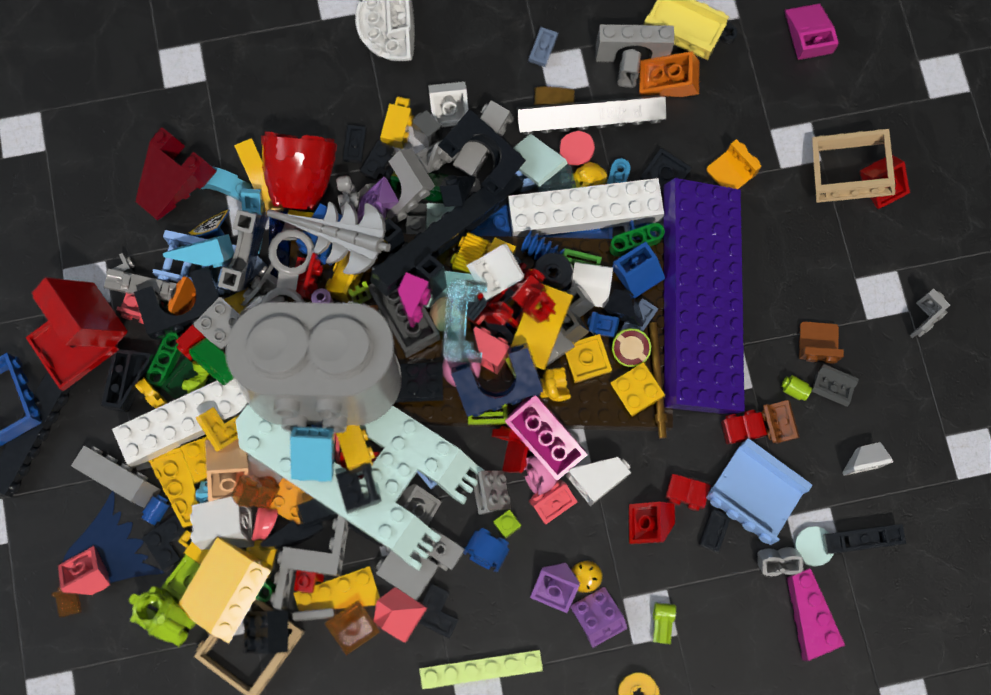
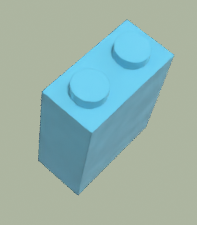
[290,426,334,482]

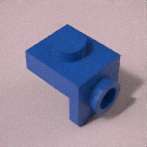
[587,312,620,338]

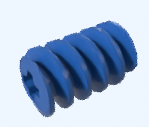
[521,230,565,260]

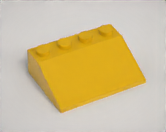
[178,536,271,643]

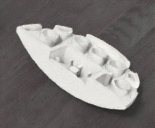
[356,0,414,61]

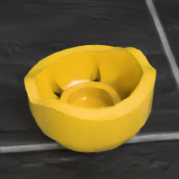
[571,561,603,593]

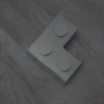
[560,284,595,344]

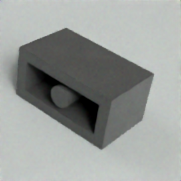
[413,110,443,148]

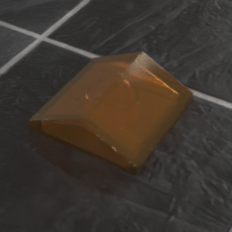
[324,600,380,655]

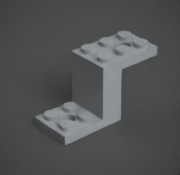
[271,515,349,610]

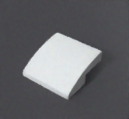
[571,262,613,308]

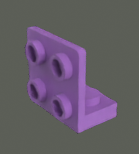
[570,587,627,648]

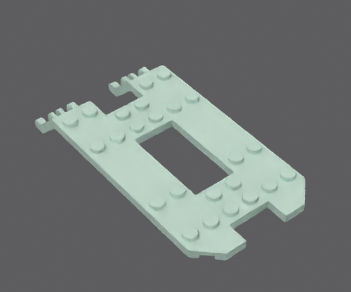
[236,404,485,571]

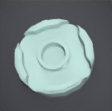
[794,526,834,566]

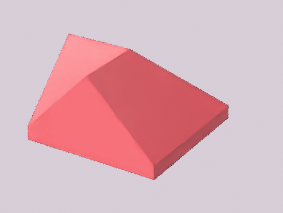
[373,587,427,643]

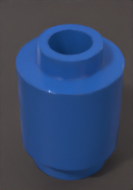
[141,494,170,525]

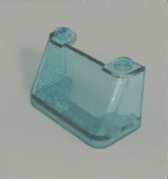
[443,279,487,363]

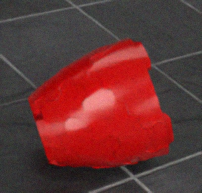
[261,132,337,210]

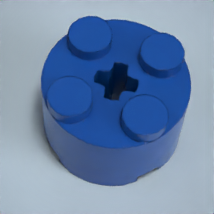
[463,528,509,572]

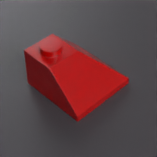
[629,502,675,544]

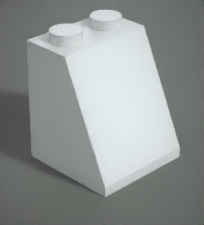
[566,457,631,506]
[190,495,254,550]

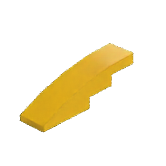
[234,138,284,215]

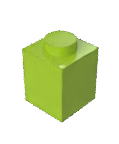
[493,510,521,539]

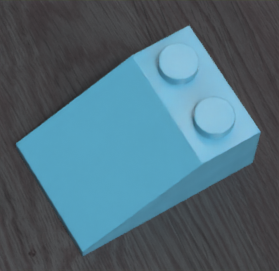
[163,234,234,268]

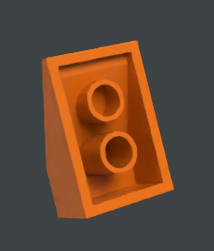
[640,51,699,97]

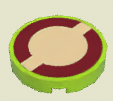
[612,328,651,367]

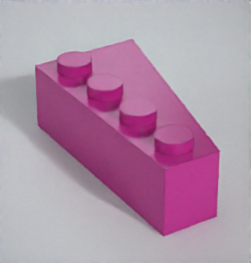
[787,569,845,661]

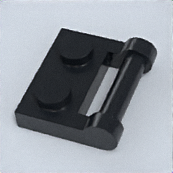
[336,463,382,514]

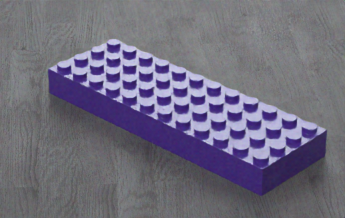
[664,178,745,415]

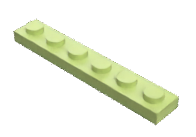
[420,650,543,689]

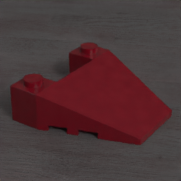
[135,127,217,220]

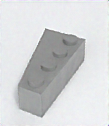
[453,100,514,177]
[71,446,161,508]

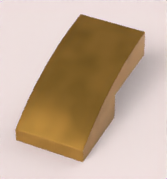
[535,87,574,106]

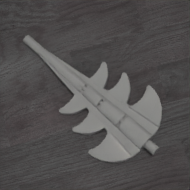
[267,202,391,275]

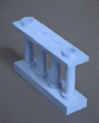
[152,230,236,295]

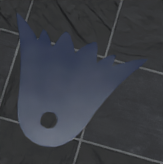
[244,206,272,290]
[62,491,164,583]

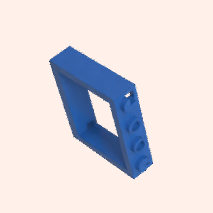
[0,353,42,446]

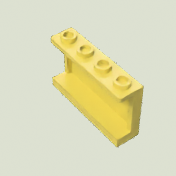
[644,0,729,60]

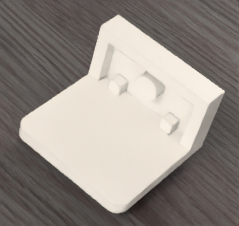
[466,244,524,300]

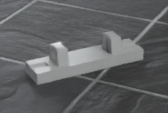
[104,269,177,303]

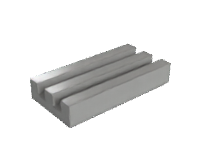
[293,608,336,622]

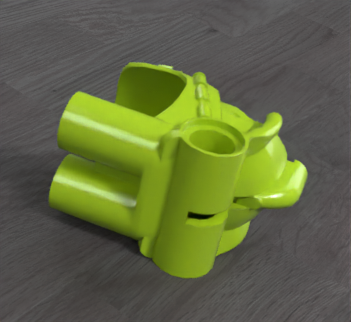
[129,586,196,647]

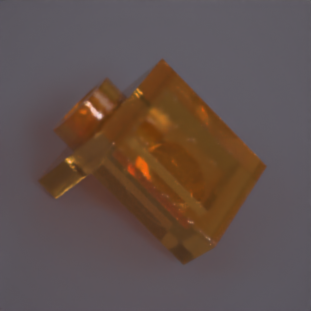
[51,587,82,618]

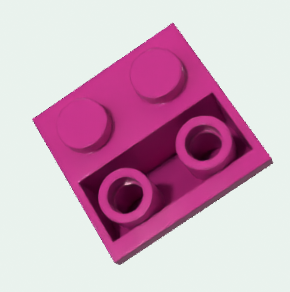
[398,273,431,328]

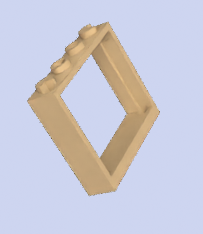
[812,129,895,203]
[194,599,305,695]

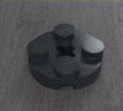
[534,253,574,290]

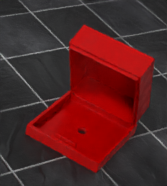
[25,277,128,391]

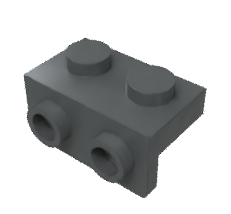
[811,364,859,407]

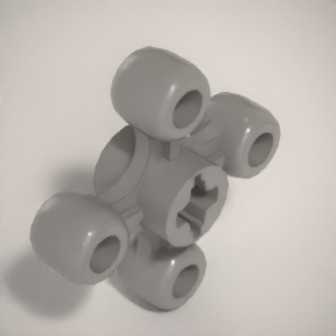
[336,175,360,216]

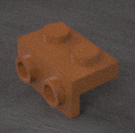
[762,400,800,444]

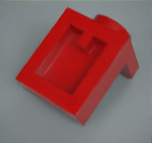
[294,570,324,593]

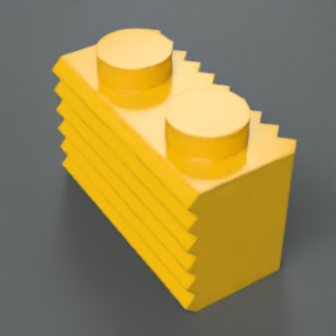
[450,232,489,274]

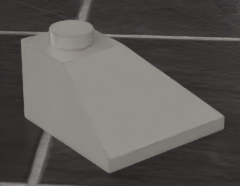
[396,484,442,526]

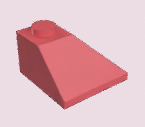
[58,546,110,595]

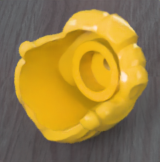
[571,162,607,188]
[539,367,571,402]

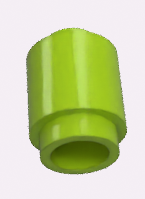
[781,375,812,401]

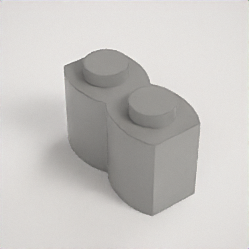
[618,49,641,88]
[757,547,803,576]

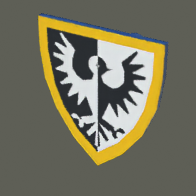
[189,209,230,239]

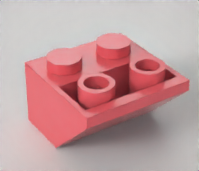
[473,326,510,374]

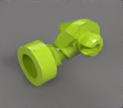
[182,360,209,394]

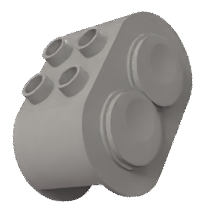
[226,302,401,433]

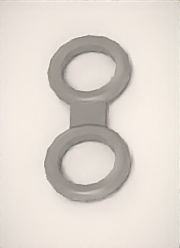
[261,229,315,304]

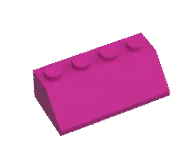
[505,395,587,480]

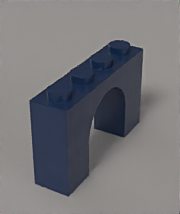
[451,342,544,417]

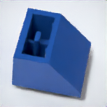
[612,242,665,298]

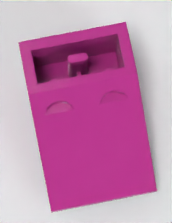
[785,4,839,60]

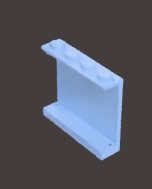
[706,438,812,545]

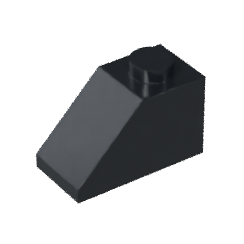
[604,289,644,327]

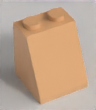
[205,439,249,502]

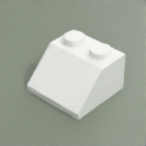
[428,82,468,127]

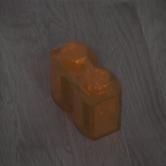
[231,474,280,508]

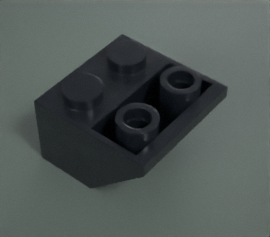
[243,610,288,654]

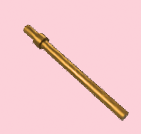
[649,322,667,439]

